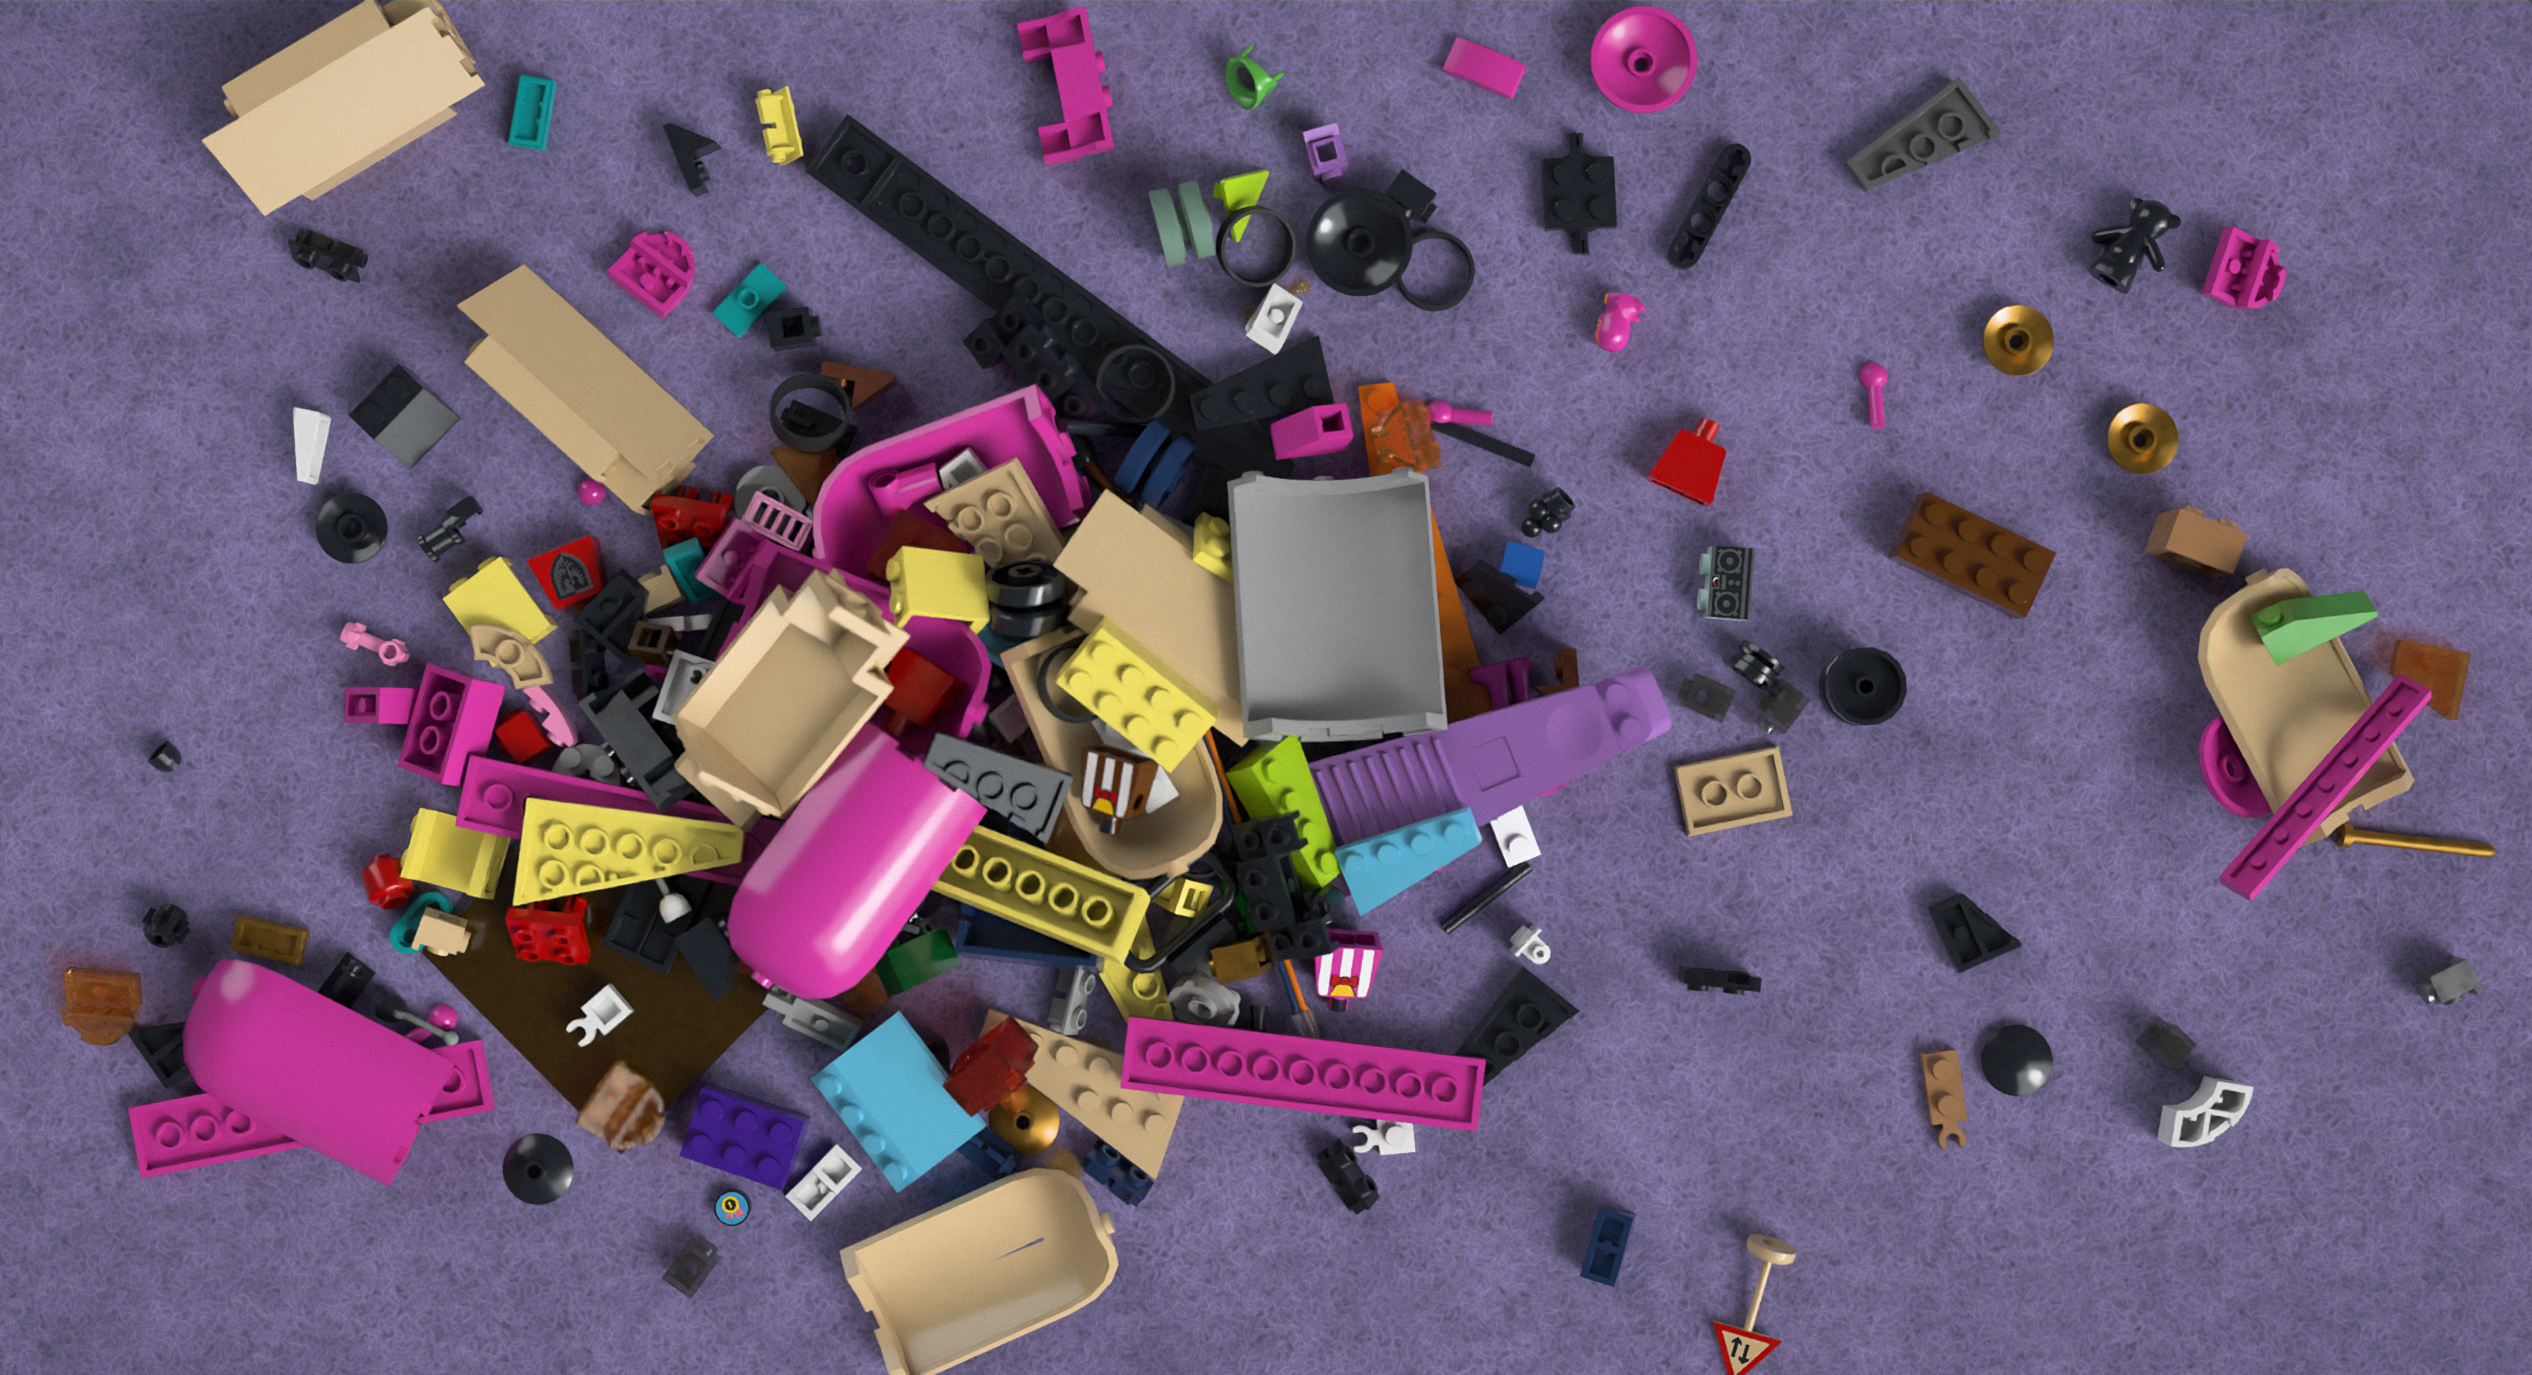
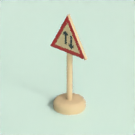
[1713,1234,1797,1375]

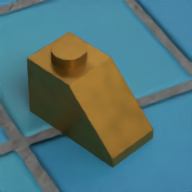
[1208,933,1274,985]

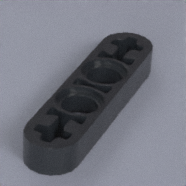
[1667,143,1751,270]

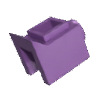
[1302,122,1349,183]

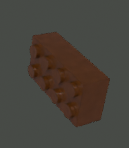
[1888,492,2056,619]

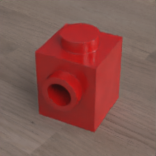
[494,708,555,766]

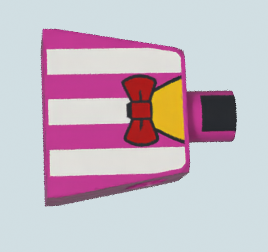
[1312,929,1383,1012]

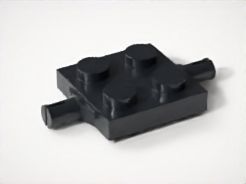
[1541,133,1617,255]

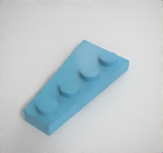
[1334,807,1482,916]

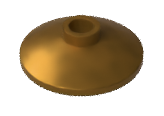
[1982,305,2054,376]
[2107,403,2179,475]
[989,1085,1060,1156]

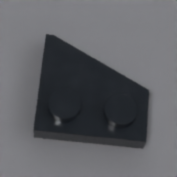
[574,568,650,665]
[1927,893,2022,973]

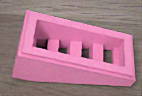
[741,491,813,555]

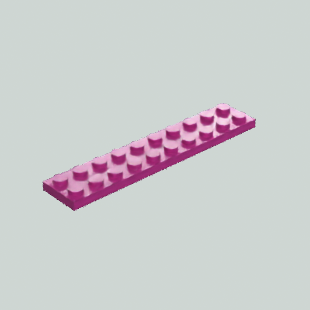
[455,755,786,887]
[1120,1015,1486,1131]
[128,1038,496,1179]

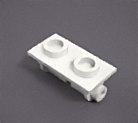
[1509,924,1550,964]

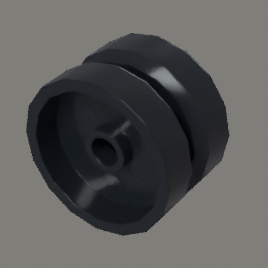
[985,560,1069,637]
[1819,647,1907,726]

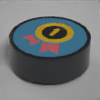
[714,1189,752,1226]

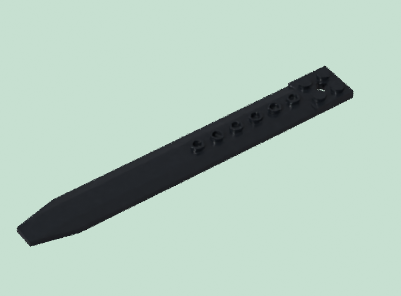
[806,114,1296,479]

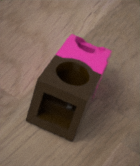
[628,621,683,683]

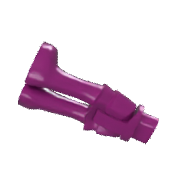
[1468,656,1531,710]

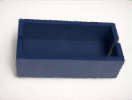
[954,902,1105,973]

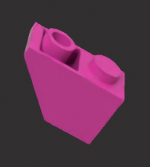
[1269,403,1353,460]

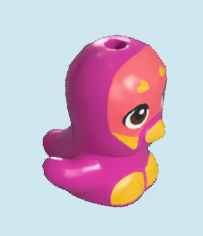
[1595,293,1646,352]

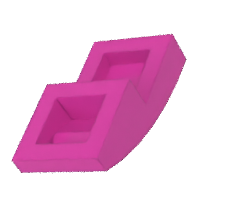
[1443,37,1526,99]

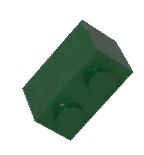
[875,924,962,998]

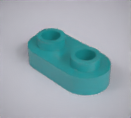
[390,891,453,955]

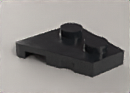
[1454,559,1545,635]
[1678,966,1762,995]
[128,1020,191,1089]

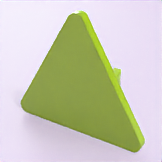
[1213,169,1269,242]

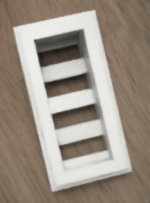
[293,407,331,485]

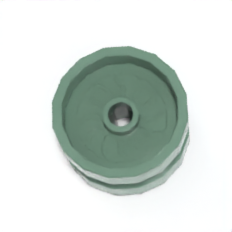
[1148,179,1216,268]

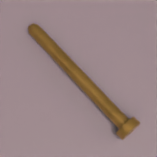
[2336,823,2496,858]

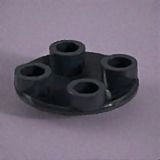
[1980,1025,2053,1096]

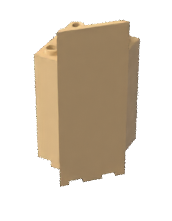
[202,0,485,216]
[456,264,714,517]
[672,567,910,832]

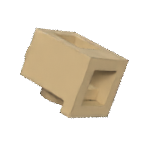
[638,564,688,616]
[411,907,471,956]

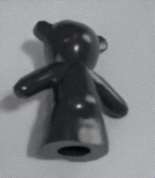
[2089,198,2181,294]

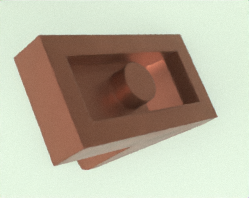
[821,361,897,413]
[1533,648,1579,696]

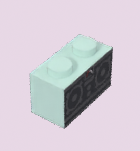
[1697,546,1755,621]

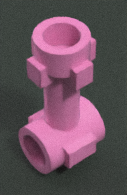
[340,622,410,667]

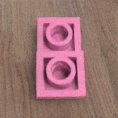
[523,685,582,748]

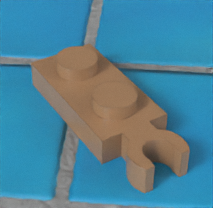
[1920,1049,1967,1149]

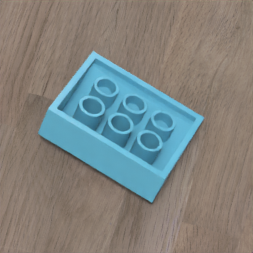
[811,1011,987,1193]

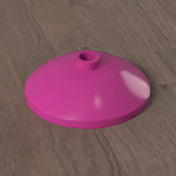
[1590,6,1697,114]
[2199,715,2272,819]

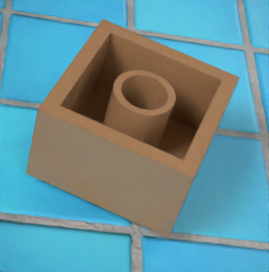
[2144,505,2248,578]

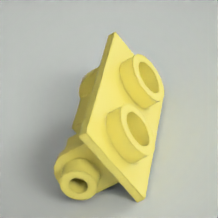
[755,86,804,165]

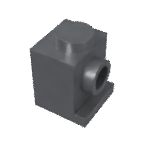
[2416,957,2484,1005]

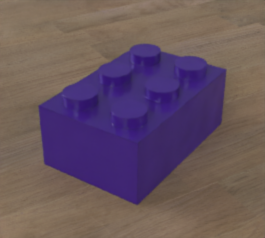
[679,1083,811,1190]

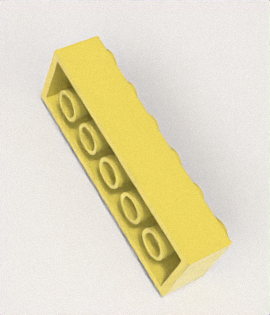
[931,825,1151,965]

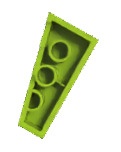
[1225,735,1342,893]

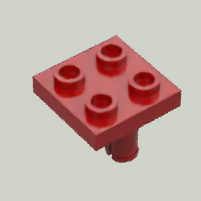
[651,485,734,554]
[505,896,591,965]

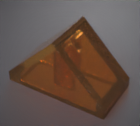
[769,444,836,508]

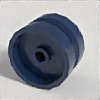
[1113,418,1197,511]

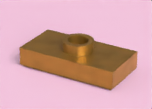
[229,915,311,966]

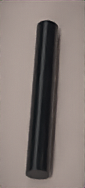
[1059,418,1147,439]
[1432,422,1535,467]
[1440,861,1533,935]

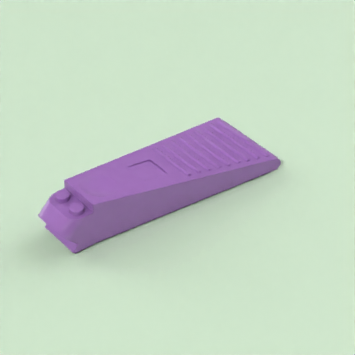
[1307,665,1671,897]

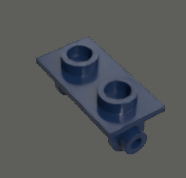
[956,1127,1024,1181]
[1080,1139,1154,1207]

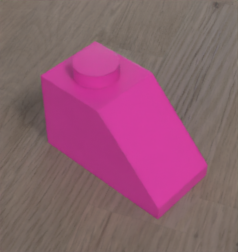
[345,687,419,724]

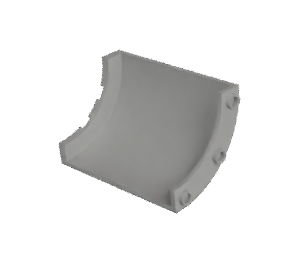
[1227,467,1448,742]

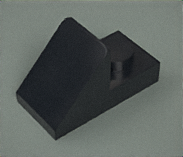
[663,123,722,197]

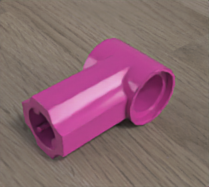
[868,462,946,517]

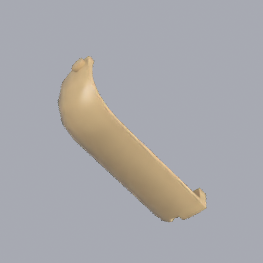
[2198,568,2415,848]
[999,624,1222,879]
[840,1168,1118,1375]

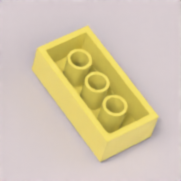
[1056,616,1219,773]

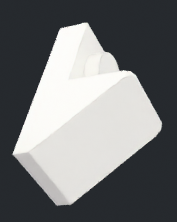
[1245,283,1303,355]

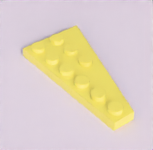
[513,797,746,906]

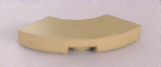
[469,624,555,690]

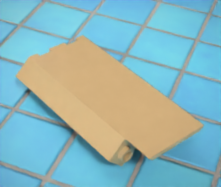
[1053,489,1249,747]

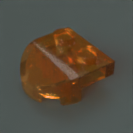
[1371,400,1442,473]
[60,966,143,1046]
[575,1061,665,1151]

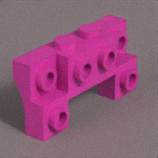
[1017,6,1115,167]

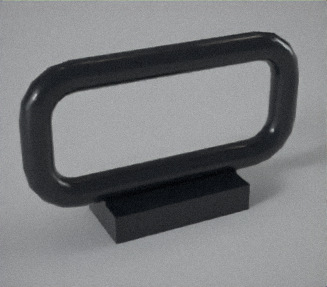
[1124,849,1240,975]

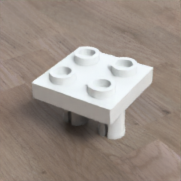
[652,649,715,725]

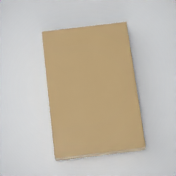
[1673,746,1793,837]

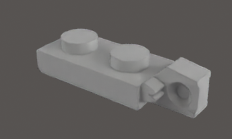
[762,983,863,1052]

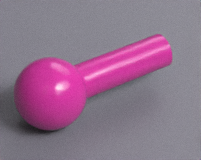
[1859,362,1887,429]
[1425,400,1493,426]
[577,477,606,505]
[403,1004,458,1044]

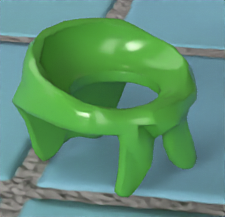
[1225,44,1284,110]

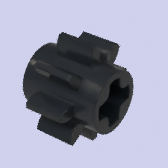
[142,904,190,948]

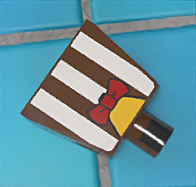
[1081,743,1159,835]

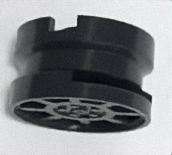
[1727,640,1785,692]

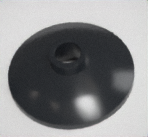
[316,493,388,564]
[503,1134,574,1205]

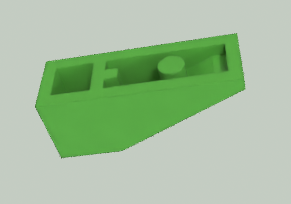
[2250,591,2379,666]

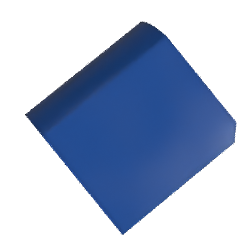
[1498,541,1545,589]

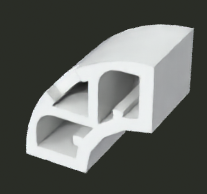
[2157,1076,2254,1147]

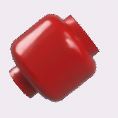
[361,854,414,910]

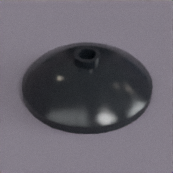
[1306,188,1413,296]

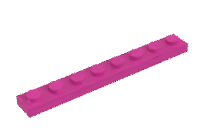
[2219,673,2432,902]

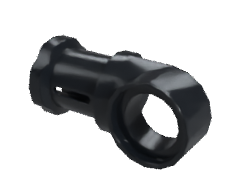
[416,496,483,563]

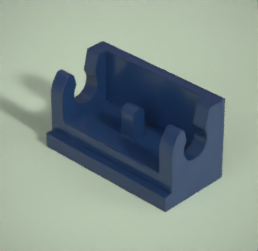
[1580,1206,1637,1288]

